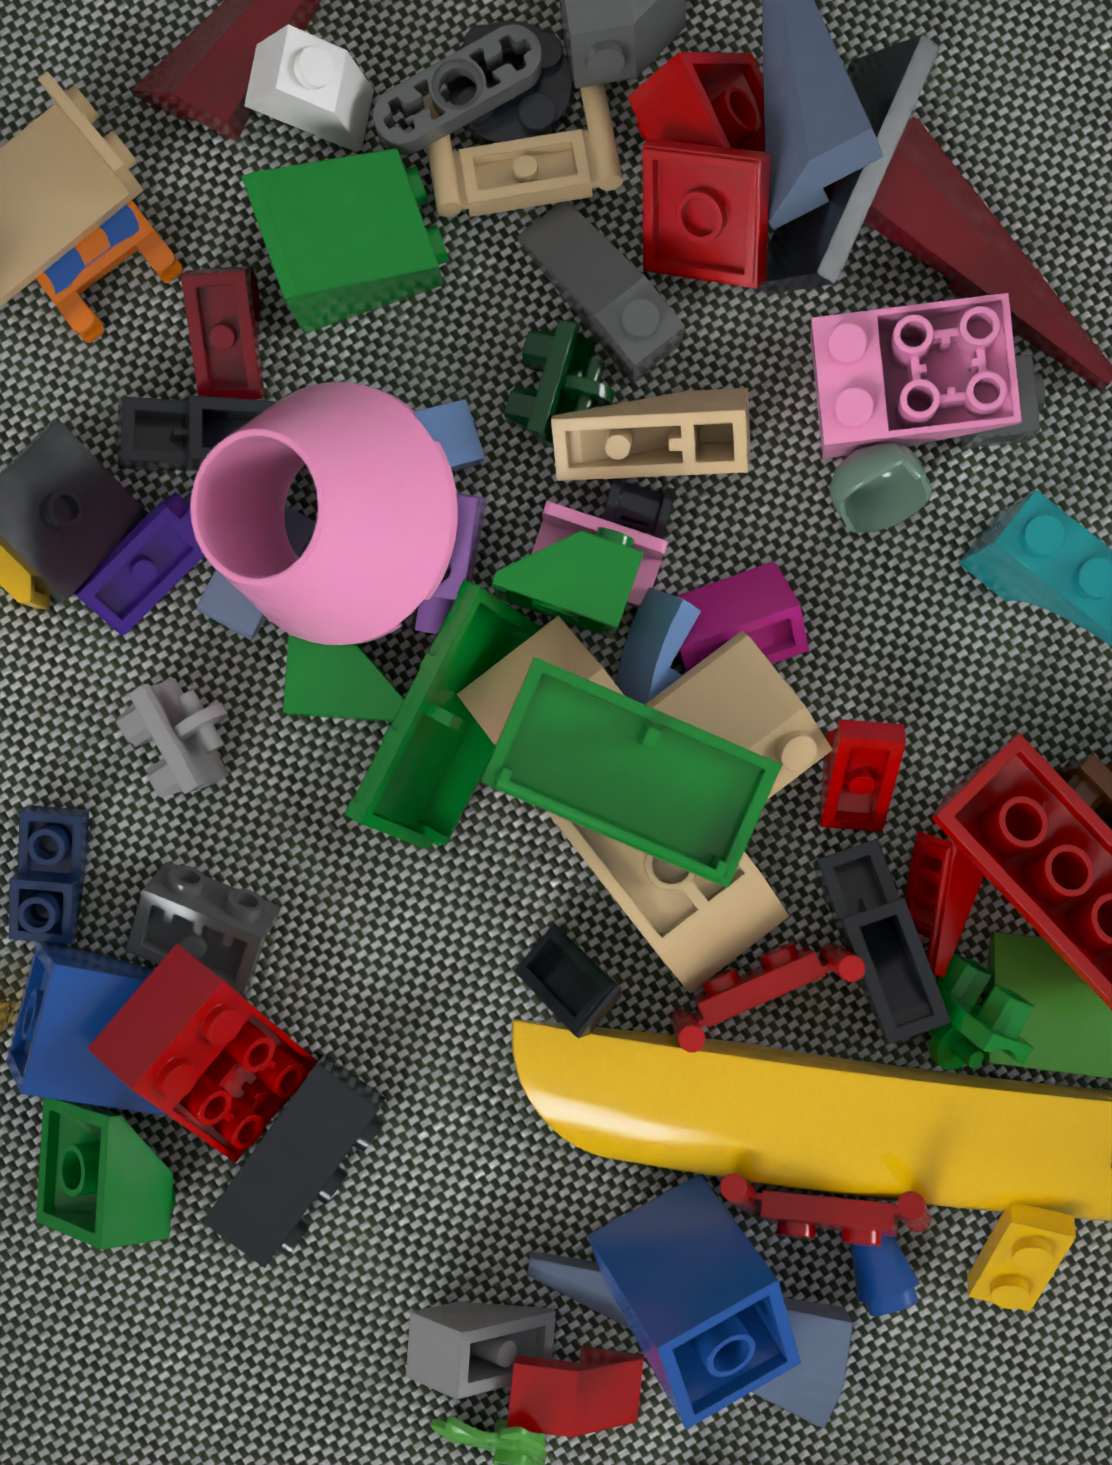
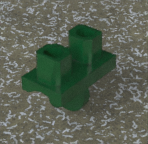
[504,320,616,448]

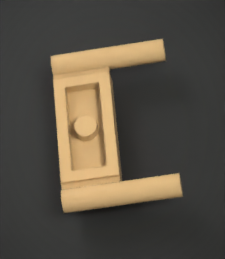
[421,84,623,217]

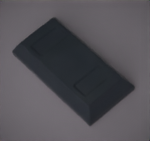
[514,923,621,1039]

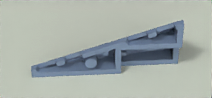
[762,0,884,230]
[527,1251,853,1428]

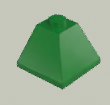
[492,527,644,640]
[36,1098,176,1250]

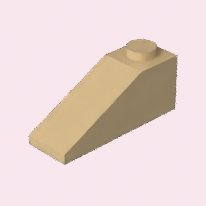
[551,388,751,481]

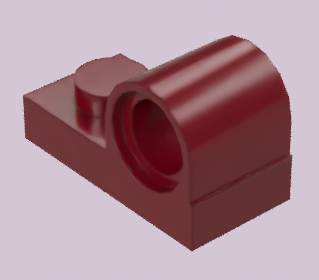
[181,266,265,400]

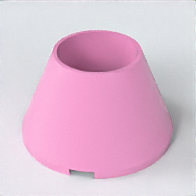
[191,382,458,645]

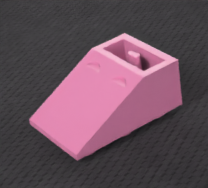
[810,293,1022,459]

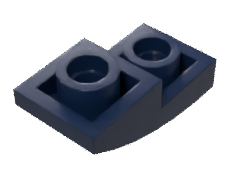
[9,805,89,945]

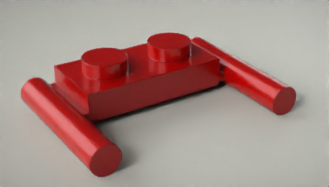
[670,942,865,1053]
[720,1173,931,1247]

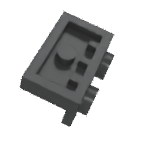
[125,862,280,997]

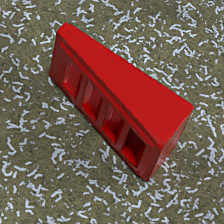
[905,831,984,978]

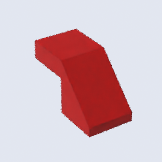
[507,1346,644,1437]

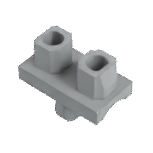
[116,678,229,798]

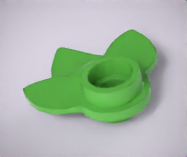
[430,1415,547,1465]

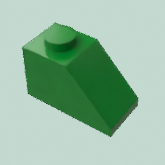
[283,636,405,722]

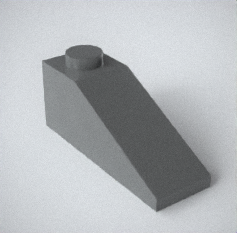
[517,201,685,383]

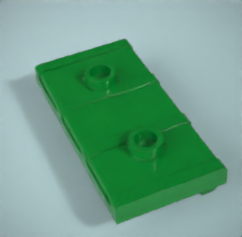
[344,580,542,850]
[480,657,782,888]

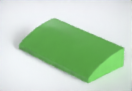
[979,931,1112,1079]

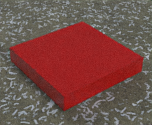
[643,139,771,289]

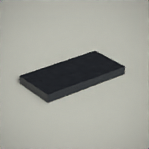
[758,34,939,295]

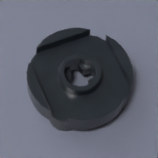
[448,21,572,145]

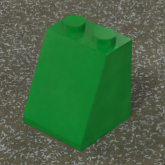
[241,148,449,334]

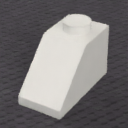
[244,24,374,152]

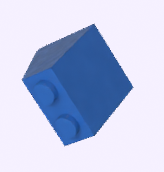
[6,942,168,1116]
[587,1174,801,1430]

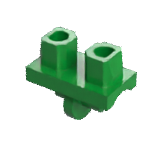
[928,953,1035,1070]

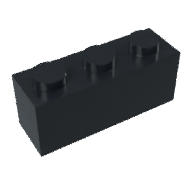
[202,1054,386,1268]

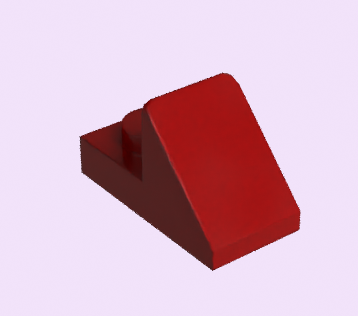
[819,719,906,832]

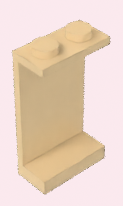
[0,71,144,307]

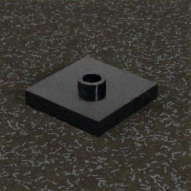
[0,419,148,602]

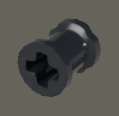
[603,478,676,539]

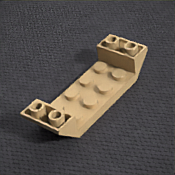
[457,616,789,993]

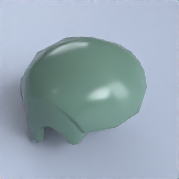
[829,442,932,533]

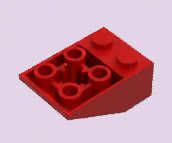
[87,944,318,1163]

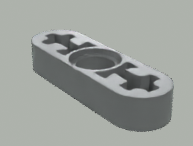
[373,24,542,155]

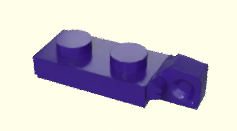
[74,491,205,636]

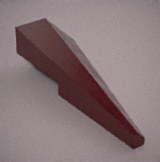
[132,0,321,142]
[863,116,1112,390]

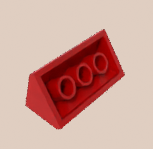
[931,733,1112,1010]

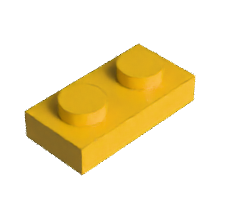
[967,1203,1076,1312]

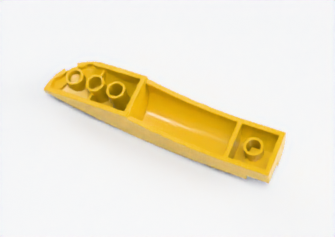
[511,1019,1112,1221]

